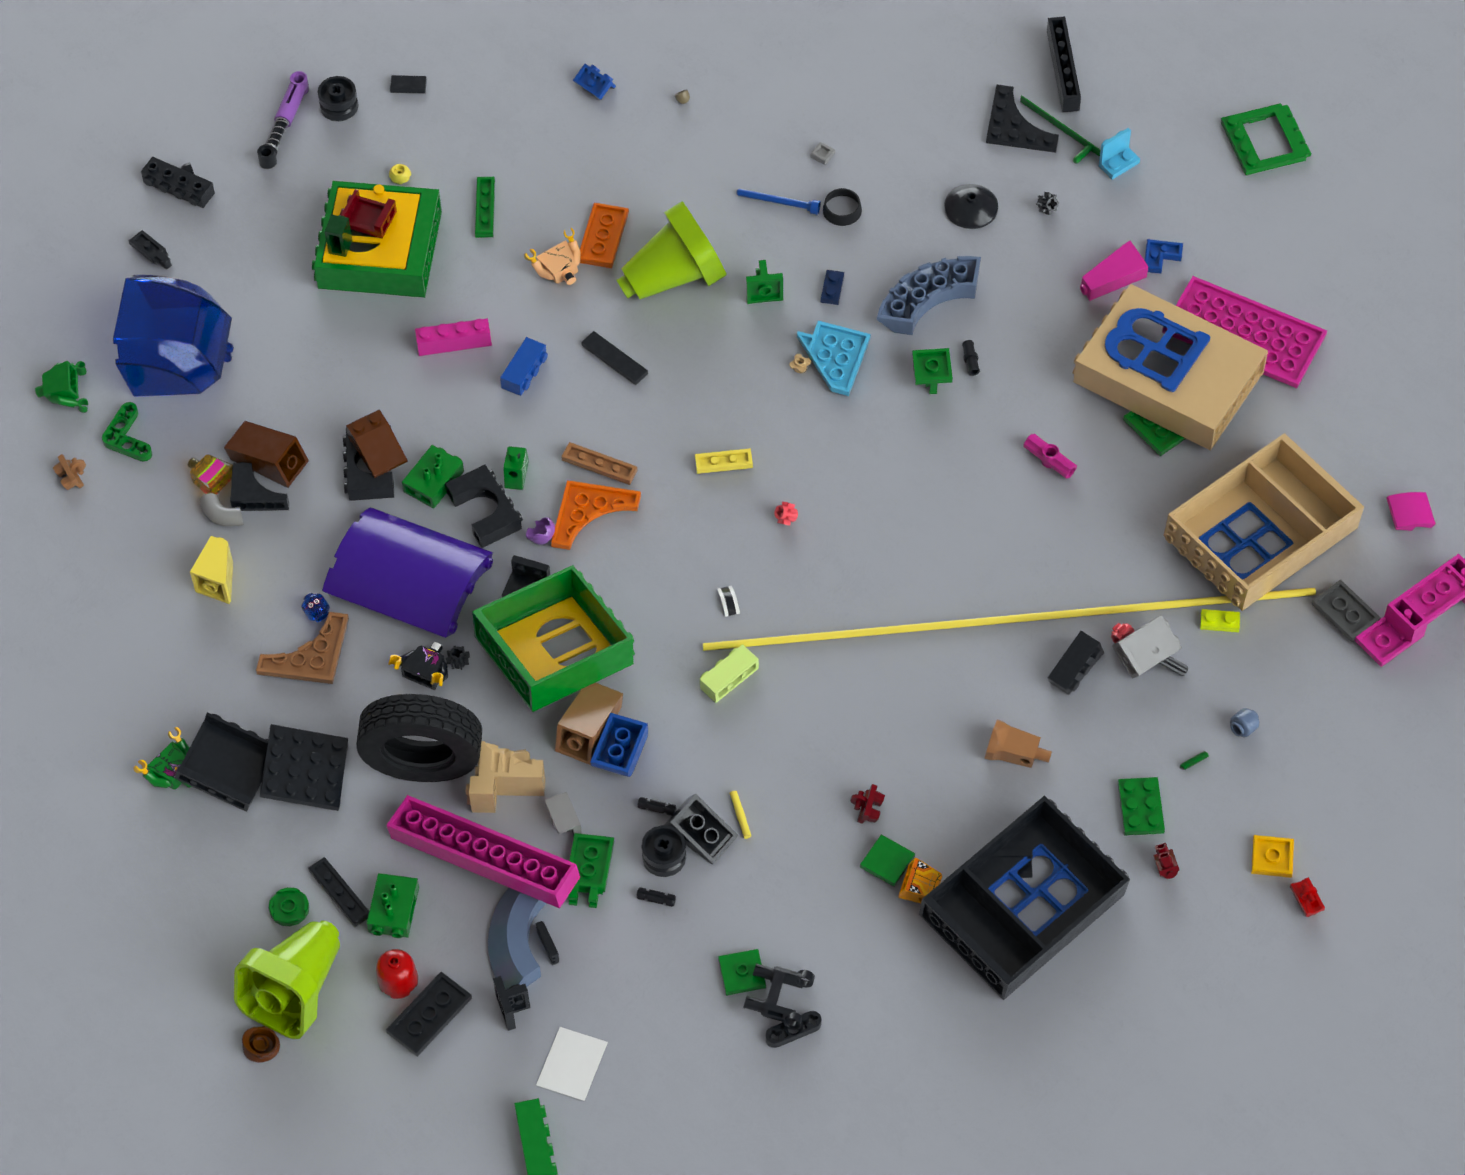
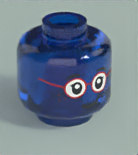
[301,593,330,622]

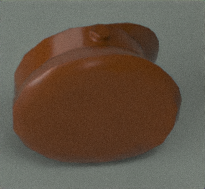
[242,1026,280,1063]

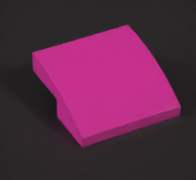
[1386,492,1436,531]

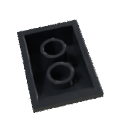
[664,794,738,864]

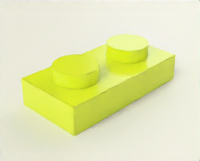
[1200,609,1240,632]

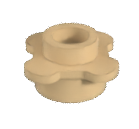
[789,354,811,373]

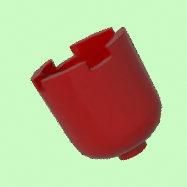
[376,949,418,999]

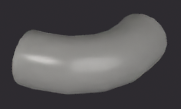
[200,493,244,527]

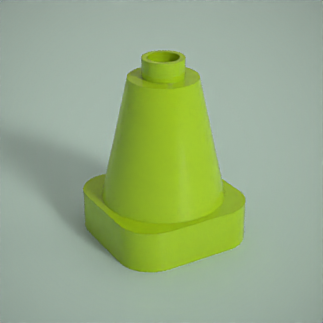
[616,201,727,300]
[234,920,340,1039]

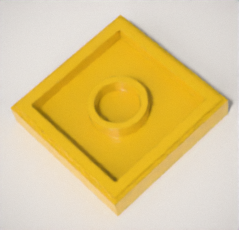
[1251,835,1294,878]

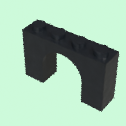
[343,425,394,501]
[445,464,523,548]

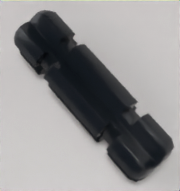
[637,797,677,816]
[636,887,676,907]

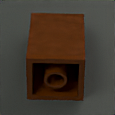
[224,421,309,488]

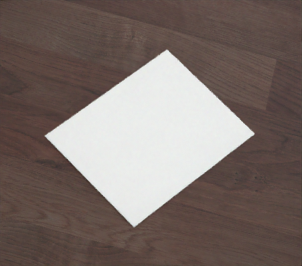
[536,1027,608,1101]

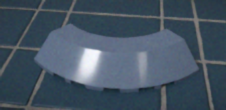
[877,256,981,335]
[488,887,547,990]

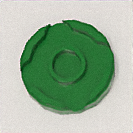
[268,887,310,926]

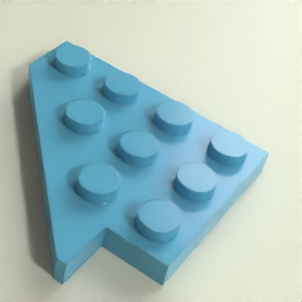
[797,321,871,396]

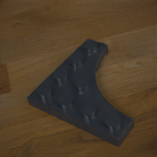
[986,84,1059,153]

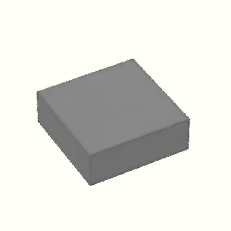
[810,142,835,165]

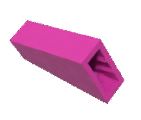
[1080,240,1148,301]

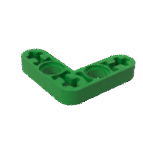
[102,402,152,462]

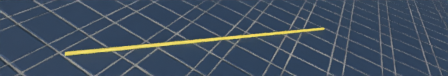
[703,588,1316,651]

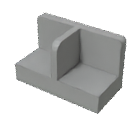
[545,792,582,835]

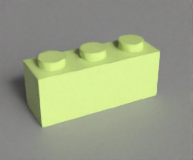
[700,644,759,703]

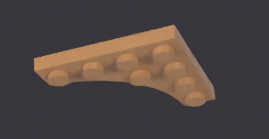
[256,612,349,684]

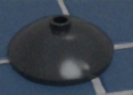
[944,184,998,229]

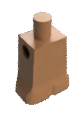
[985,719,1052,768]

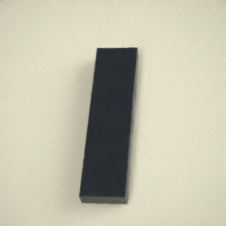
[581,331,648,385]
[308,857,369,927]

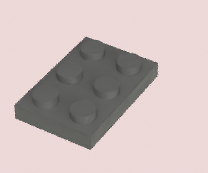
[1312,580,1381,642]

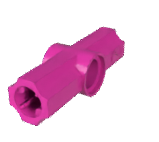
[1023,434,1077,479]

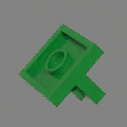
[746,260,783,304]
[912,348,953,394]

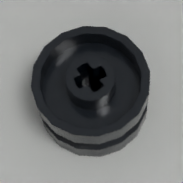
[317,76,359,122]
[641,825,686,877]

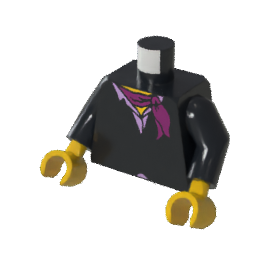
[388,642,448,690]

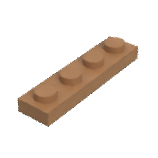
[561,442,638,485]

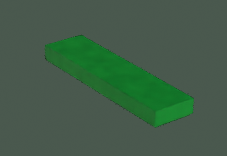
[475,177,495,238]

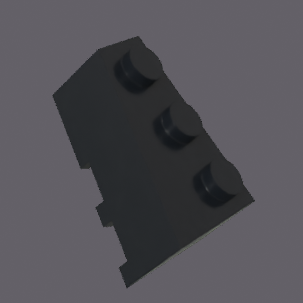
[1047,631,1104,695]

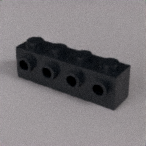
[141,156,215,208]

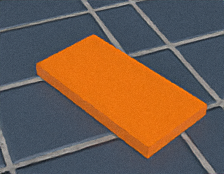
[580,203,629,268]

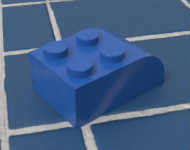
[590,713,648,777]

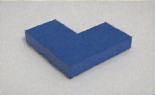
[1145,239,1183,274]

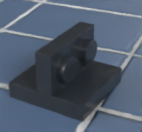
[493,976,530,1031]

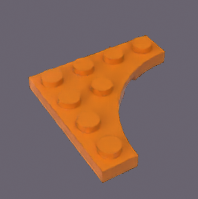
[551,480,641,550]

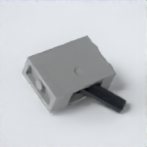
[1112,615,1188,679]

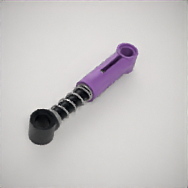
[257,71,309,169]

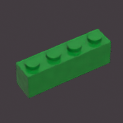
[514,1098,558,1175]

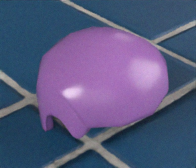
[526,517,555,545]

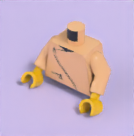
[524,228,581,285]

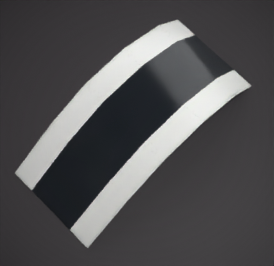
[717,586,740,617]

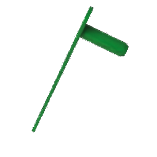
[1020,95,1101,164]

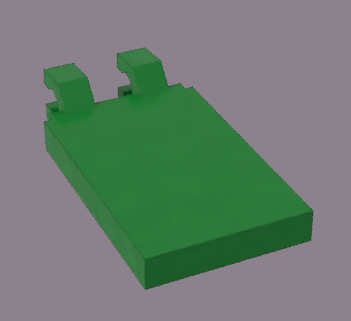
[568,833,614,908]

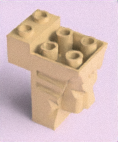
[466,741,545,813]

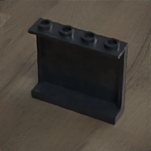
[175,712,268,812]

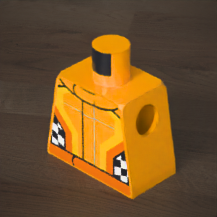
[898,858,942,904]

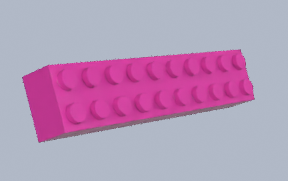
[386,795,580,909]

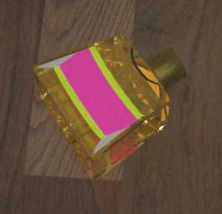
[187,454,233,495]

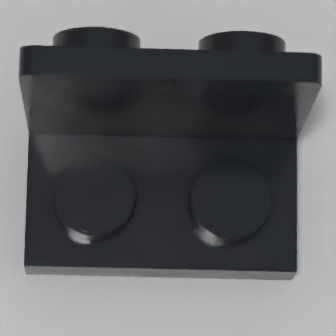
[502,555,550,597]

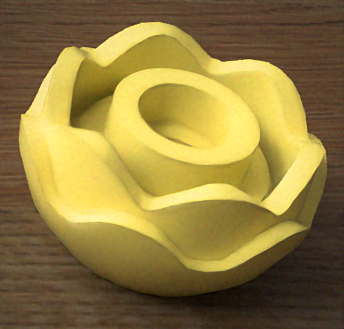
[389,164,411,185]

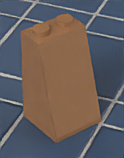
[555,682,623,765]

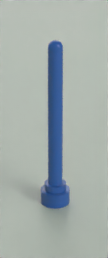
[736,189,821,215]

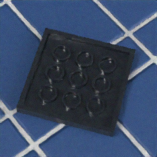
[260,724,348,811]

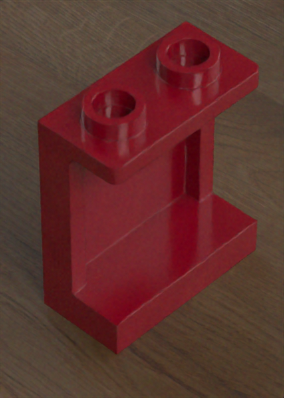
[340,189,397,239]

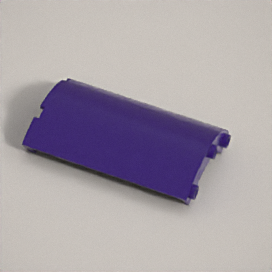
[322,507,493,638]

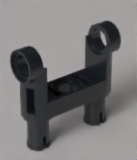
[743,963,815,1030]

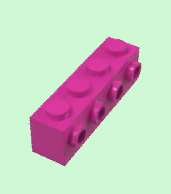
[415,318,492,356]

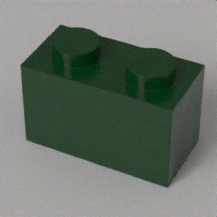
[325,214,352,257]

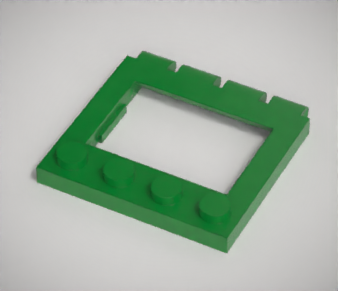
[1221,103,1312,175]

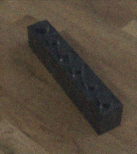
[1047,16,1081,112]

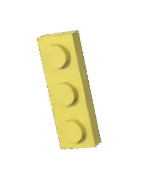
[695,448,753,474]

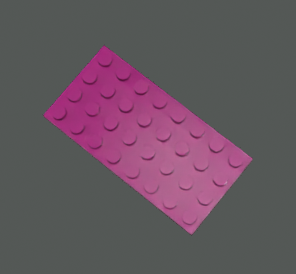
[1162,276,1327,388]

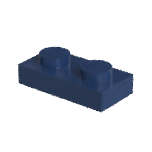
[821,270,845,305]

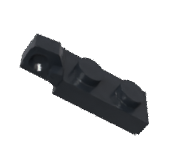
[128,230,172,269]

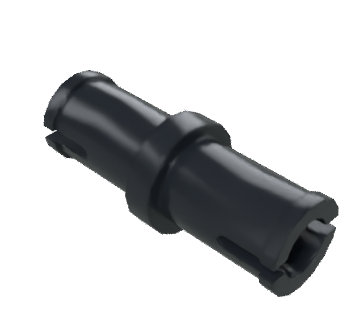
[962,340,980,376]

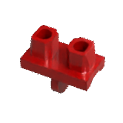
[1290,877,1325,917]

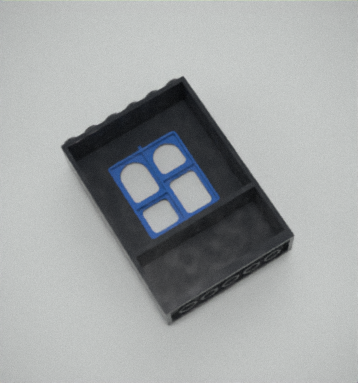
[919,795,1130,1000]

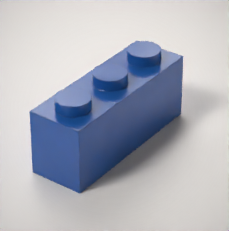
[500,337,548,396]

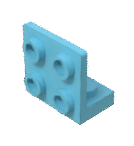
[1099,128,1140,180]

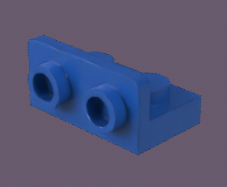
[573,64,616,100]

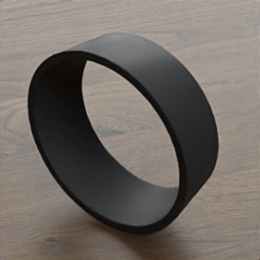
[823,188,862,226]

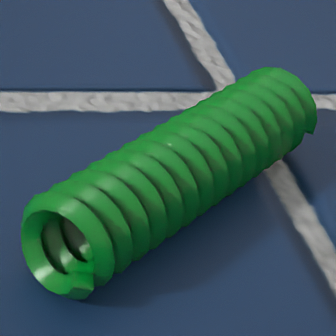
[1180,751,1209,770]

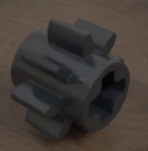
[1036,192,1059,215]
[446,646,470,670]

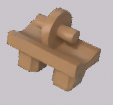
[53,454,86,490]

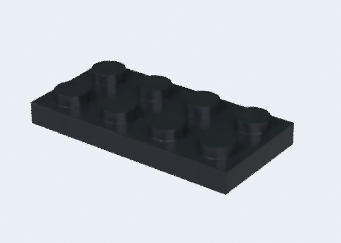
[386,972,472,1057]

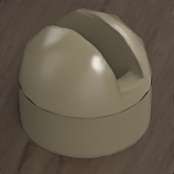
[675,89,690,104]

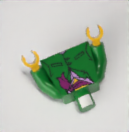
[133,727,192,789]

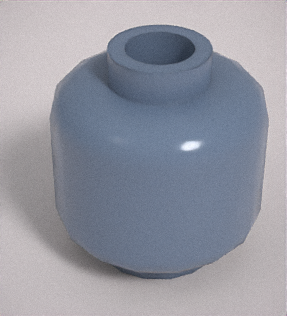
[1230,708,1260,737]

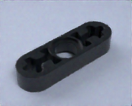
[765,1011,822,1048]

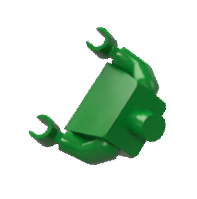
[35,361,88,413]

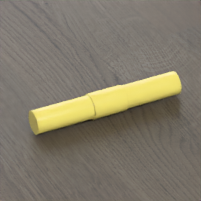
[730,791,752,839]

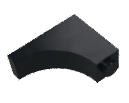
[230,462,289,511]

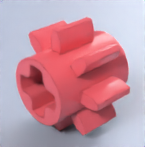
[774,501,798,526]
[1111,623,1134,643]

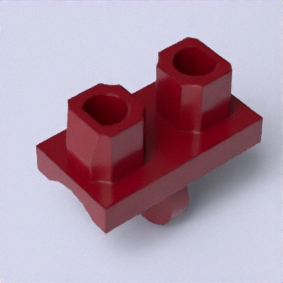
[850,784,885,824]
[1153,843,1180,879]

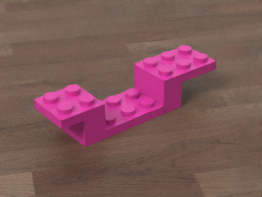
[1355,553,1465,667]

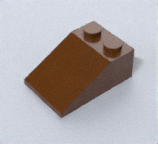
[346,409,408,478]

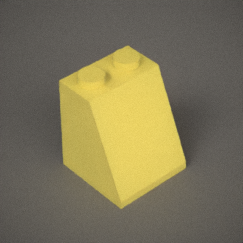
[190,536,233,604]

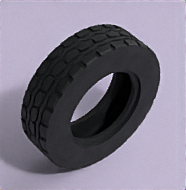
[356,694,482,782]

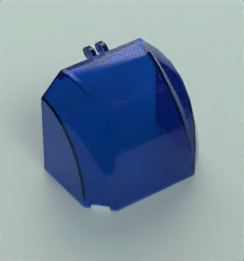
[113,274,234,397]

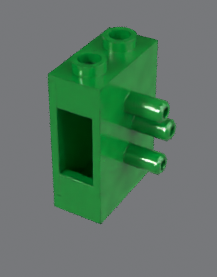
[402,445,464,509]
[367,873,419,938]

